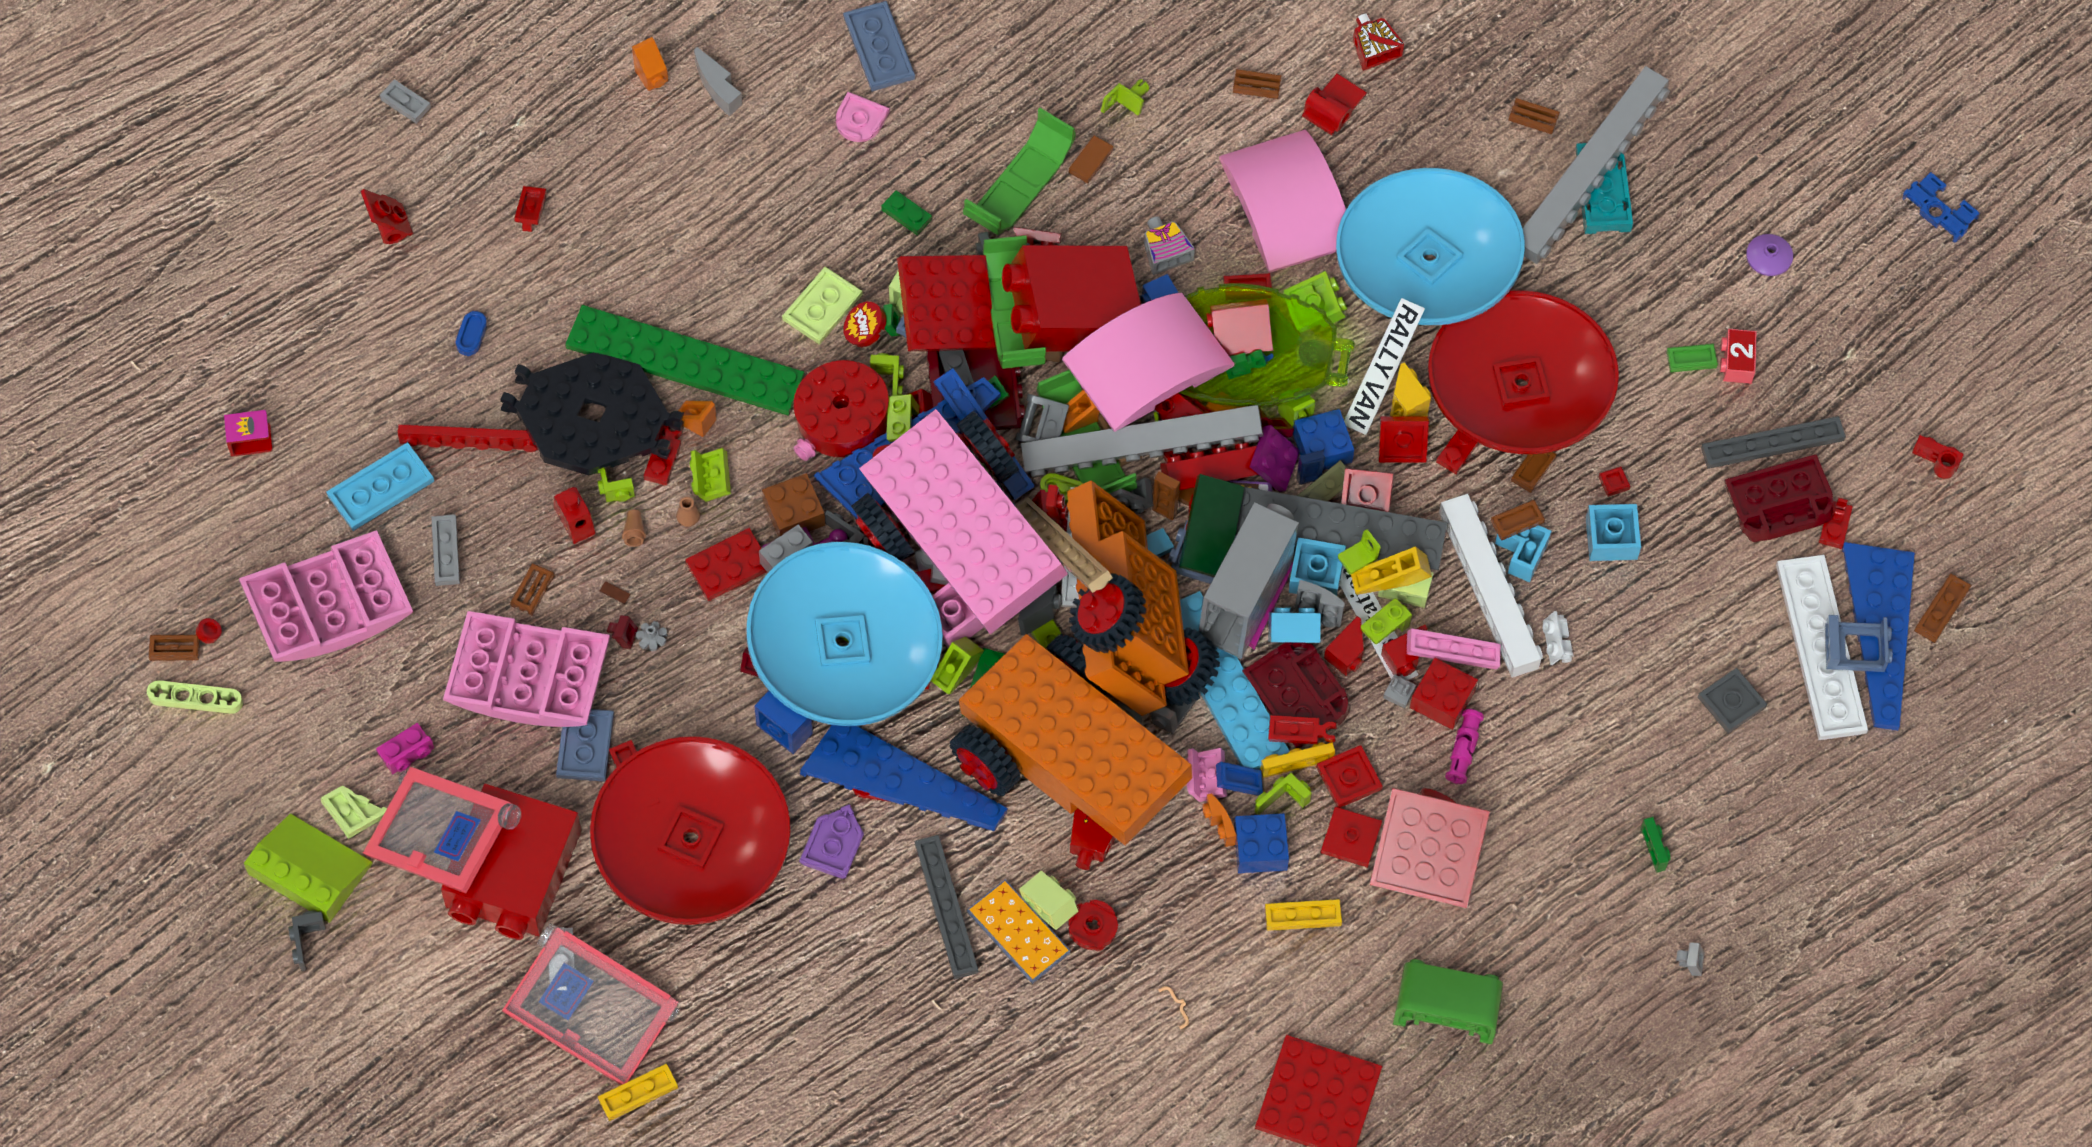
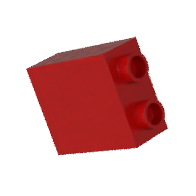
[1002,245,1141,352]
[441,783,582,940]

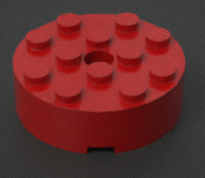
[794,360,889,457]

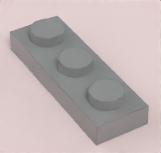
[431,515,460,586]

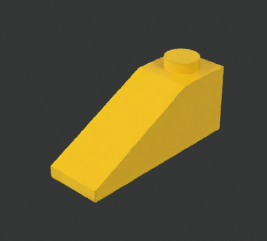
[1351,546,1432,595]

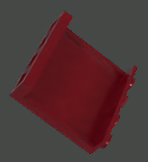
[926,348,1025,434]

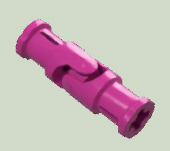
[1445,709,1484,784]

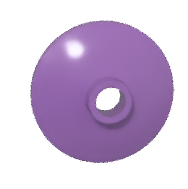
[1746,234,1793,276]

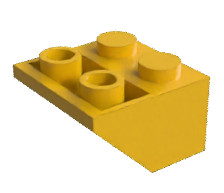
[1390,362,1431,416]

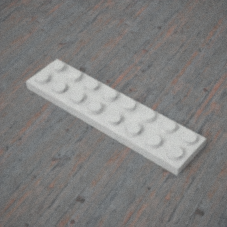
[1776,555,1868,740]

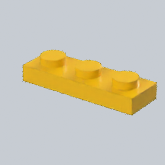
[1260,742,1335,778]
[1264,899,1342,931]
[598,1063,678,1121]

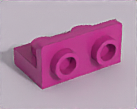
[376,722,434,775]

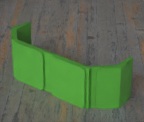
[963,108,1075,235]
[983,236,1046,369]
[1037,370,1137,494]

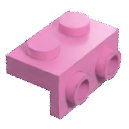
[1186,748,1227,802]

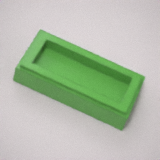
[1666,344,1718,373]

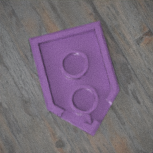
[799,804,864,879]

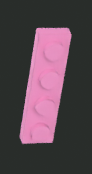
[1407,628,1501,670]

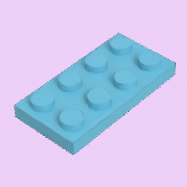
[326,442,435,531]

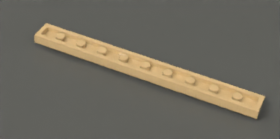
[1016,498,1113,593]

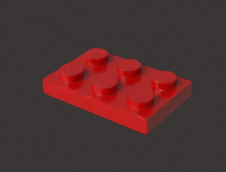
[685,528,767,601]

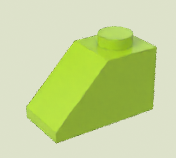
[1278,391,1316,427]
[931,636,984,695]

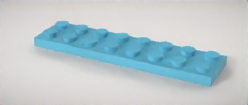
[1180,591,1289,769]

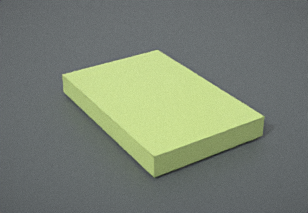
[782,267,863,345]

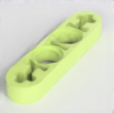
[147,680,243,714]

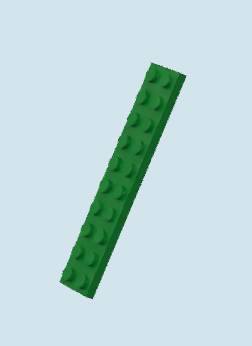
[565,305,805,416]

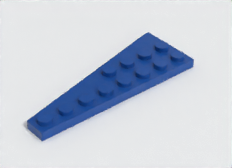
[813,377,1001,519]
[1842,542,1915,731]
[800,725,1008,831]

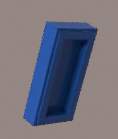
[1216,762,1263,796]

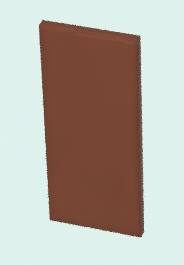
[599,581,631,604]

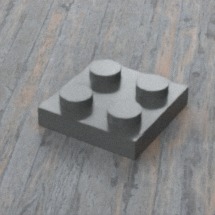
[1697,668,1767,734]

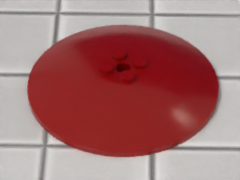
[1428,290,1619,454]
[590,737,790,925]

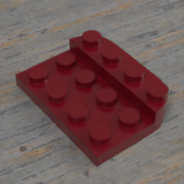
[1724,454,1833,542]
[1242,642,1349,749]

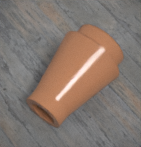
[676,497,700,527]
[622,510,646,547]

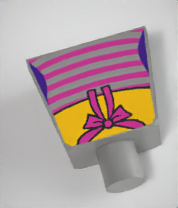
[1144,216,1195,275]

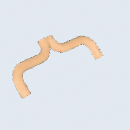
[1158,986,1189,1029]

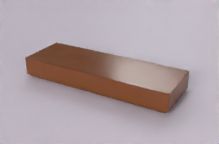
[1152,471,1180,520]
[1914,573,1972,643]

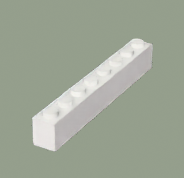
[1439,494,1543,678]

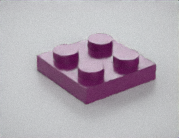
[1250,425,1300,492]

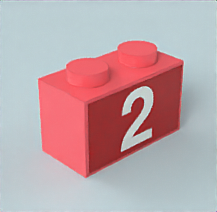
[1720,329,1757,384]

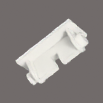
[1543,611,1573,665]

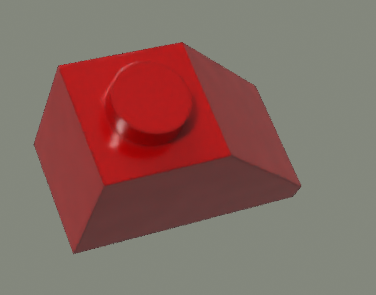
[1324,616,1364,676]
[1381,624,1427,677]

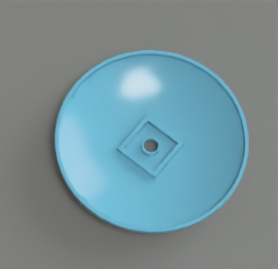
[1336,168,1525,325]
[746,542,943,726]

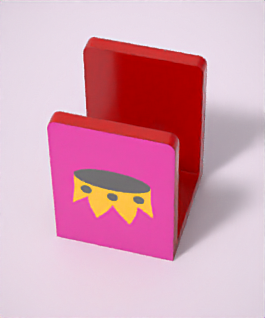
[224,410,273,457]

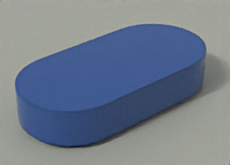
[456,311,487,356]

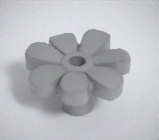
[636,621,667,651]

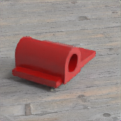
[1302,73,1367,135]
[360,189,413,244]

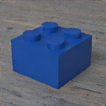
[1293,409,1354,470]
[754,691,813,754]
[1234,813,1289,873]

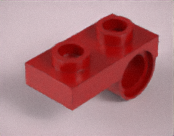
[1912,435,1964,479]

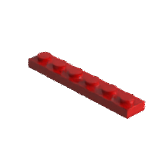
[397,424,538,452]

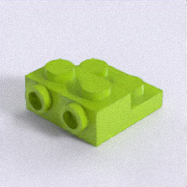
[1283,271,1348,333]

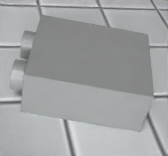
[1199,502,1299,659]

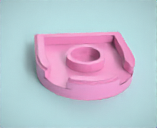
[836,92,890,142]

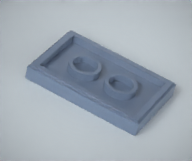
[556,709,614,782]

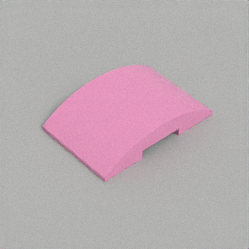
[1219,130,1346,273]
[1062,293,1234,432]
[239,530,413,662]
[443,611,610,727]

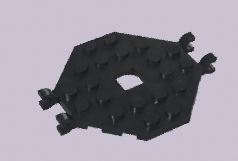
[500,352,684,476]

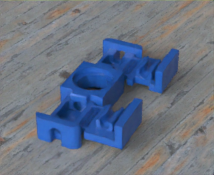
[1902,172,1980,243]

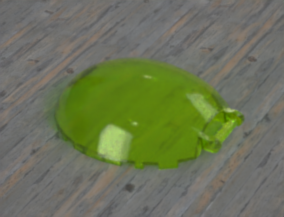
[1180,283,1355,408]

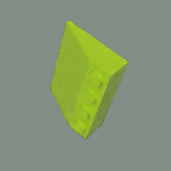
[244,813,373,923]

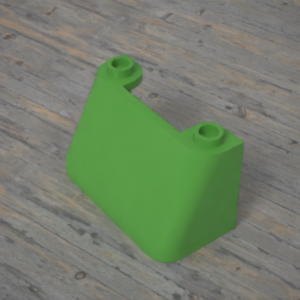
[1393,959,1503,1044]

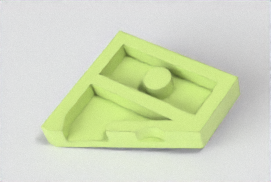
[321,786,387,839]

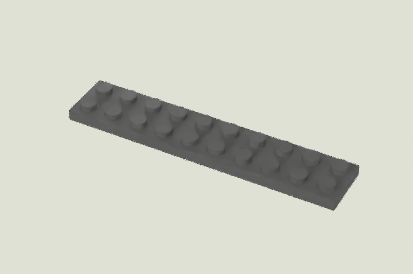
[1235,487,1447,571]

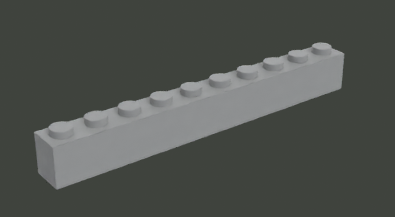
[1523,66,1670,264]
[1021,405,1263,477]

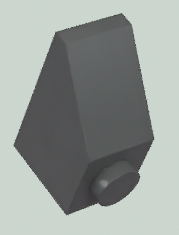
[1018,584,1061,635]

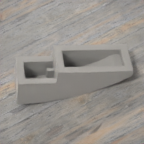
[694,47,742,116]

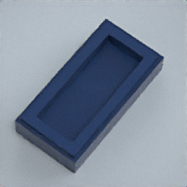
[1296,450,1325,485]

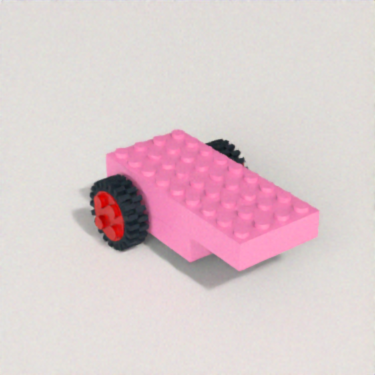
[851,409,1068,634]

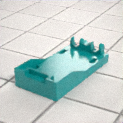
[1575,143,1633,234]

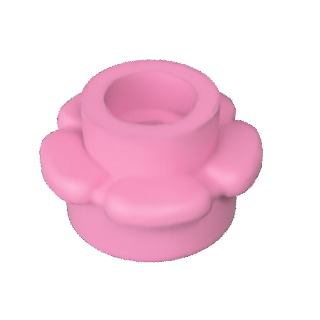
[794,439,816,461]

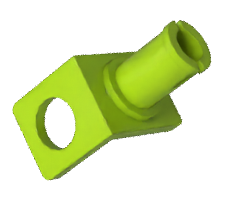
[1101,79,1149,115]
[1338,529,1381,575]

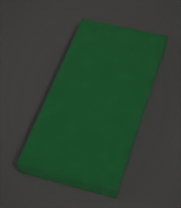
[1179,474,1244,577]

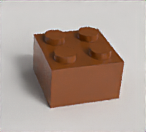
[762,473,825,538]

